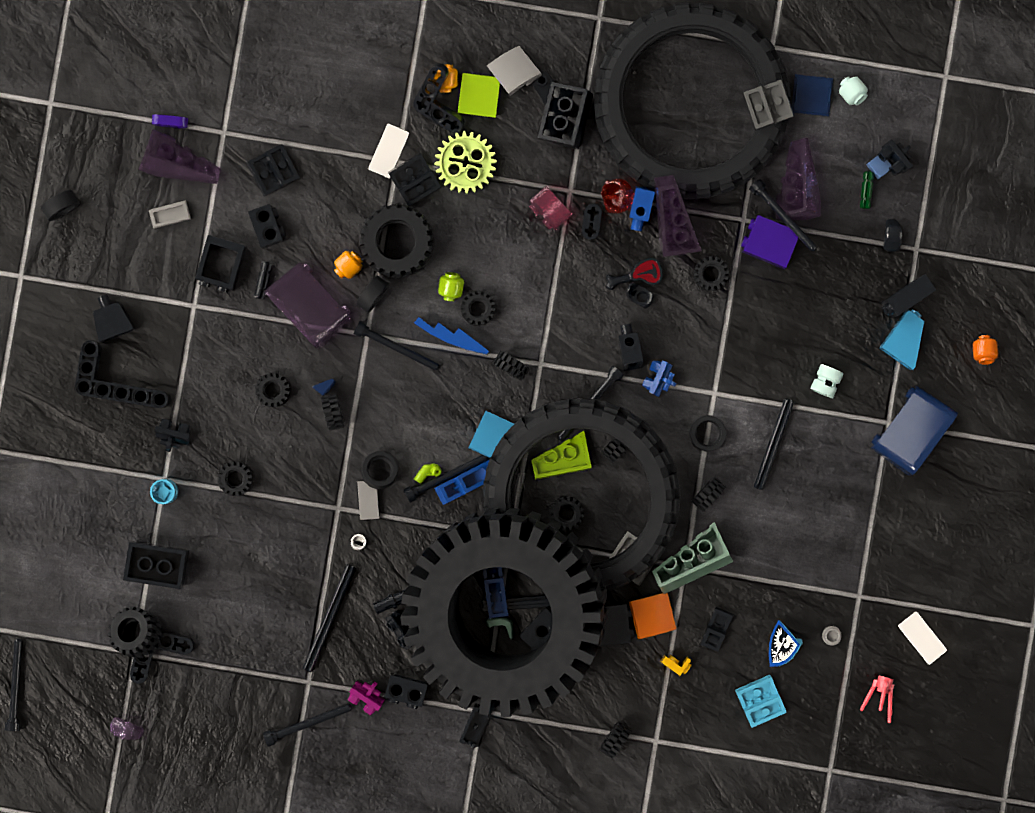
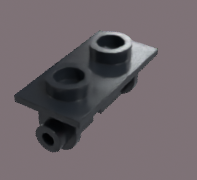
[385,610,413,650]

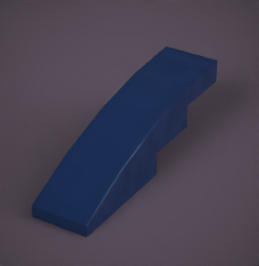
[483,567,508,618]

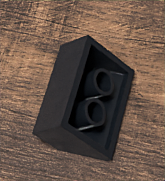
[537,82,593,150]

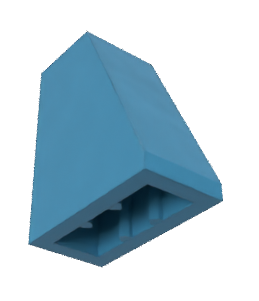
[879,310,924,370]

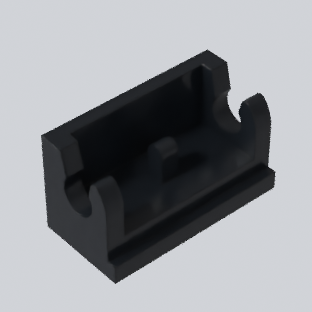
[459,704,492,748]

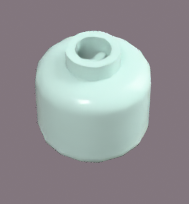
[839,77,868,105]

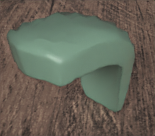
[485,616,514,639]

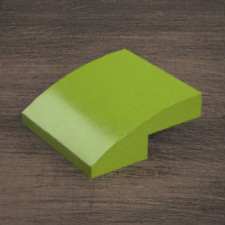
[458,73,500,118]

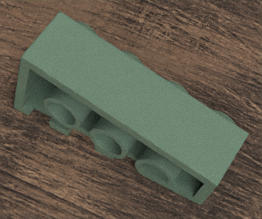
[652,522,733,594]

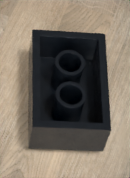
[123,541,189,589]

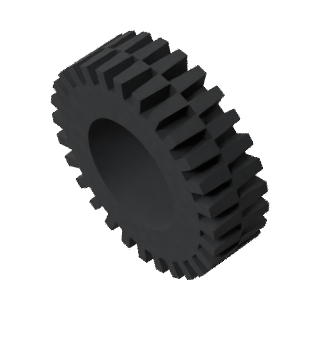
[401,508,608,717]

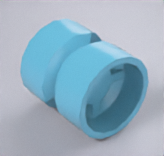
[150,479,179,504]

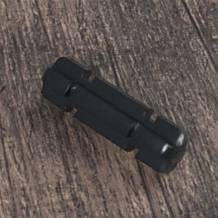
[254,262,273,299]

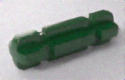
[860,171,874,209]

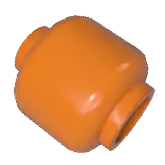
[973,335,998,365]

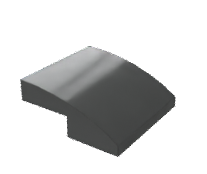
[743,80,795,129]

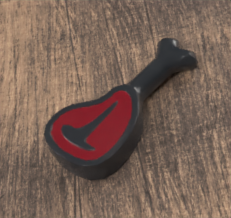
[606,258,663,290]

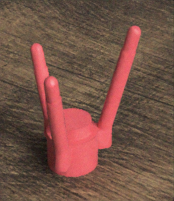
[860,676,894,723]

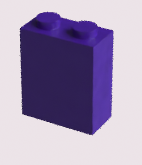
[741,215,798,269]

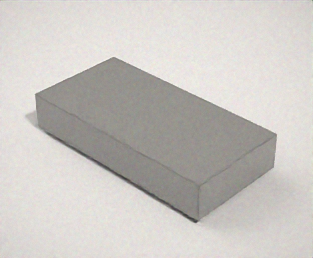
[149,200,191,229]
[357,480,379,520]

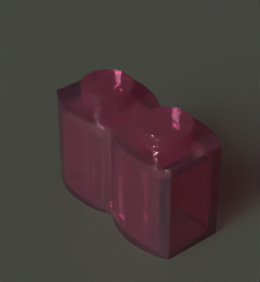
[529,186,572,230]

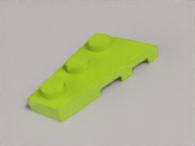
[531,431,592,480]

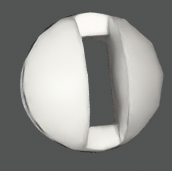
[351,534,366,550]

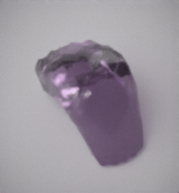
[110,717,144,740]

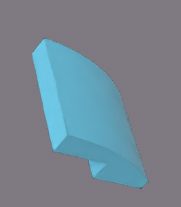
[735,675,787,728]

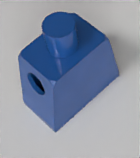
[629,186,655,231]

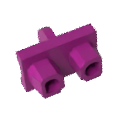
[348,681,385,715]

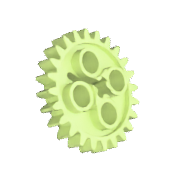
[434,131,497,194]

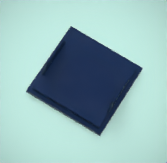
[791,74,833,117]

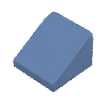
[866,156,892,179]

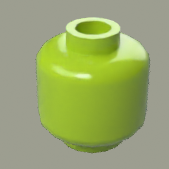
[438,272,464,301]

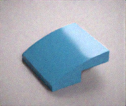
[469,411,514,458]

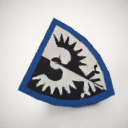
[769,620,803,667]

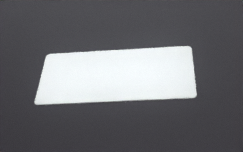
[368,124,409,178]
[898,612,947,665]

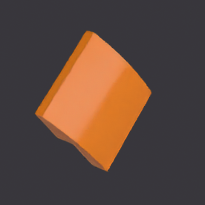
[629,593,676,639]

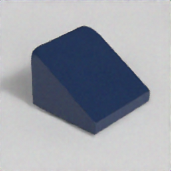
[312,379,336,396]

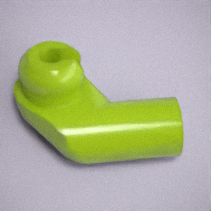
[414,464,442,484]

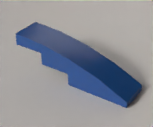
[414,317,489,355]

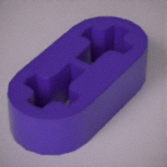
[151,114,188,128]

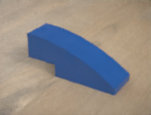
[434,460,489,505]

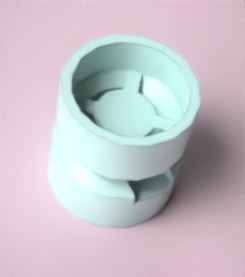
[810,364,843,399]

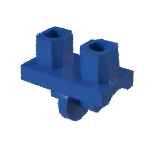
[642,360,677,397]

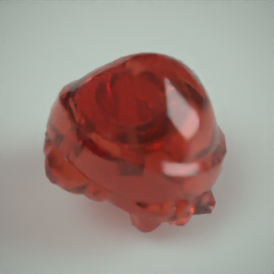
[601,179,634,213]

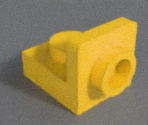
[660,655,691,676]

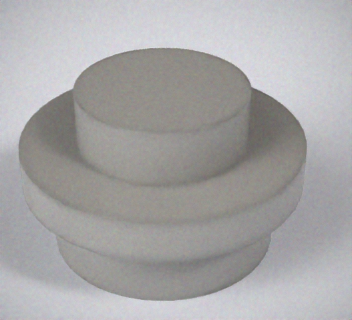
[822,626,842,645]

